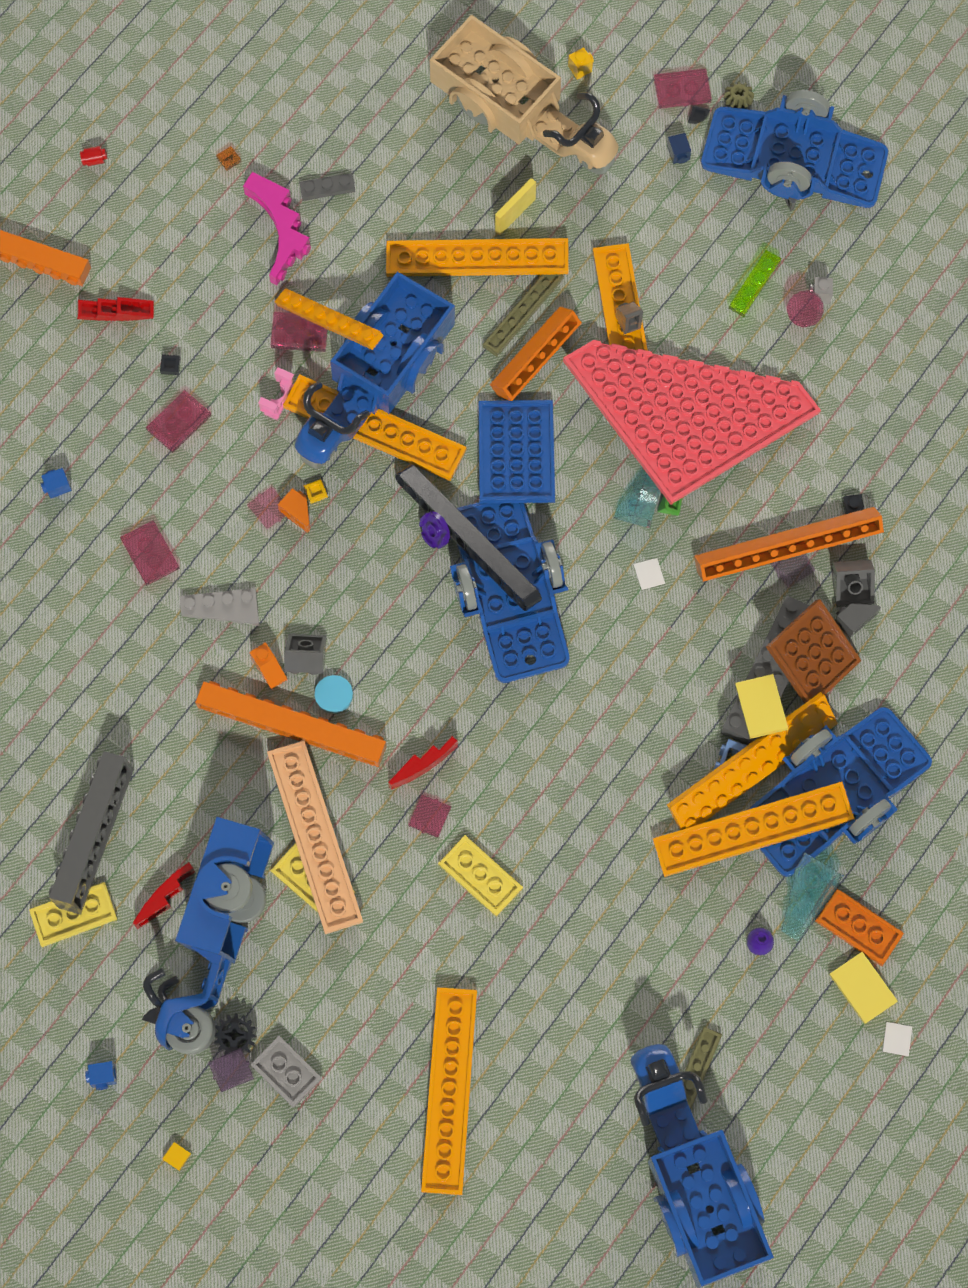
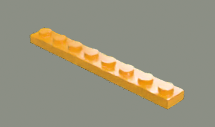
[274,288,384,350]

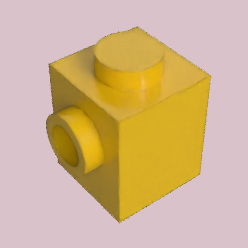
[568,47,594,80]

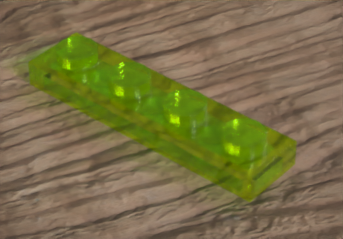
[728,250,782,317]

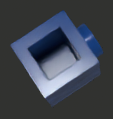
[40,468,72,499]
[85,1061,117,1090]

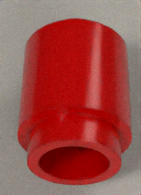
[80,145,108,167]

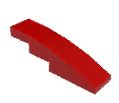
[77,297,154,321]
[388,736,458,790]
[133,862,195,930]

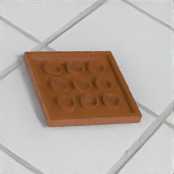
[765,599,862,704]

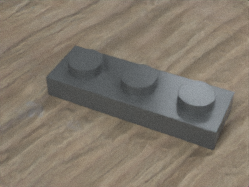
[299,173,356,201]

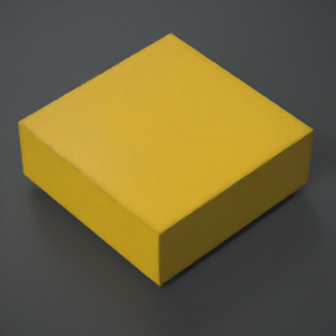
[303,479,328,504]
[162,1142,191,1171]

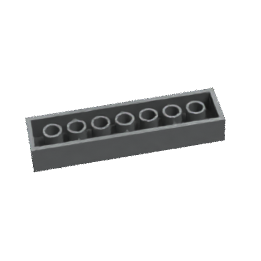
[721,595,810,745]
[49,751,134,915]

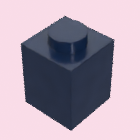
[667,133,691,164]

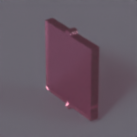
[247,487,285,530]
[408,795,451,838]

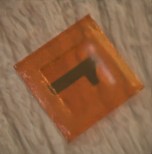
[216,146,241,171]

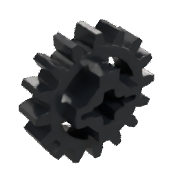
[214,1013,257,1059]

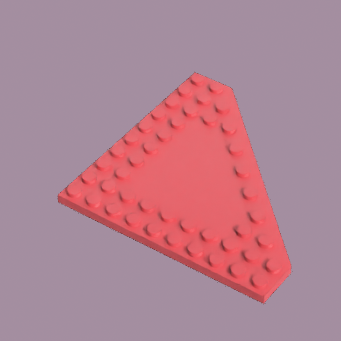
[563,340,821,505]

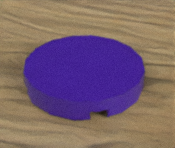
[419,511,450,549]

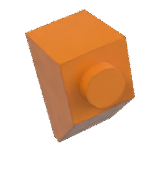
[278,488,310,533]
[249,642,287,690]

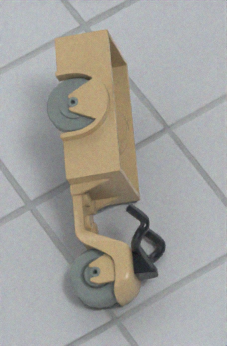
[429,15,619,175]

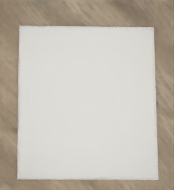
[634,558,665,590]
[883,1022,912,1056]

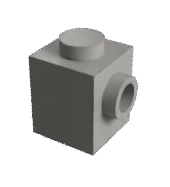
[809,277,833,304]

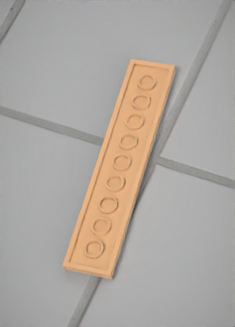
[267,741,363,934]

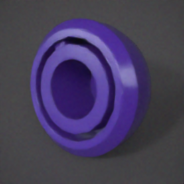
[746,928,774,955]

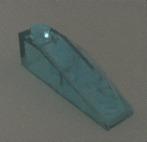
[614,468,661,528]
[781,853,844,942]

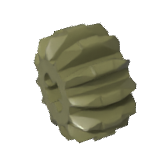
[723,81,754,109]

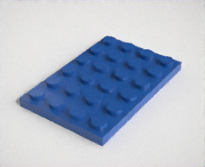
[479,400,555,503]

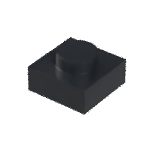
[160,354,181,375]
[842,494,864,514]

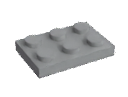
[251,1036,322,1108]

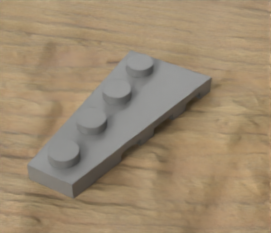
[180,588,259,626]

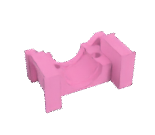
[258,367,294,420]

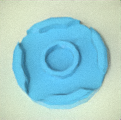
[314,675,353,714]

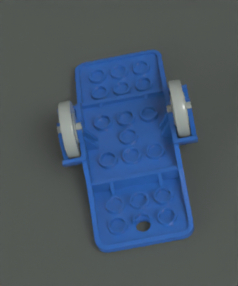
[701,90,888,208]
[450,502,570,683]
[747,707,932,877]

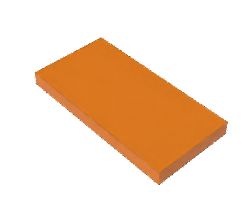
[815,888,904,966]

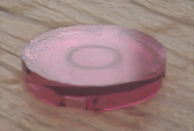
[787,290,824,327]

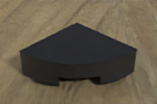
[688,105,710,124]

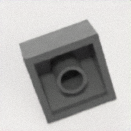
[833,560,875,606]
[284,634,327,675]

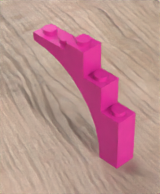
[243,172,311,286]

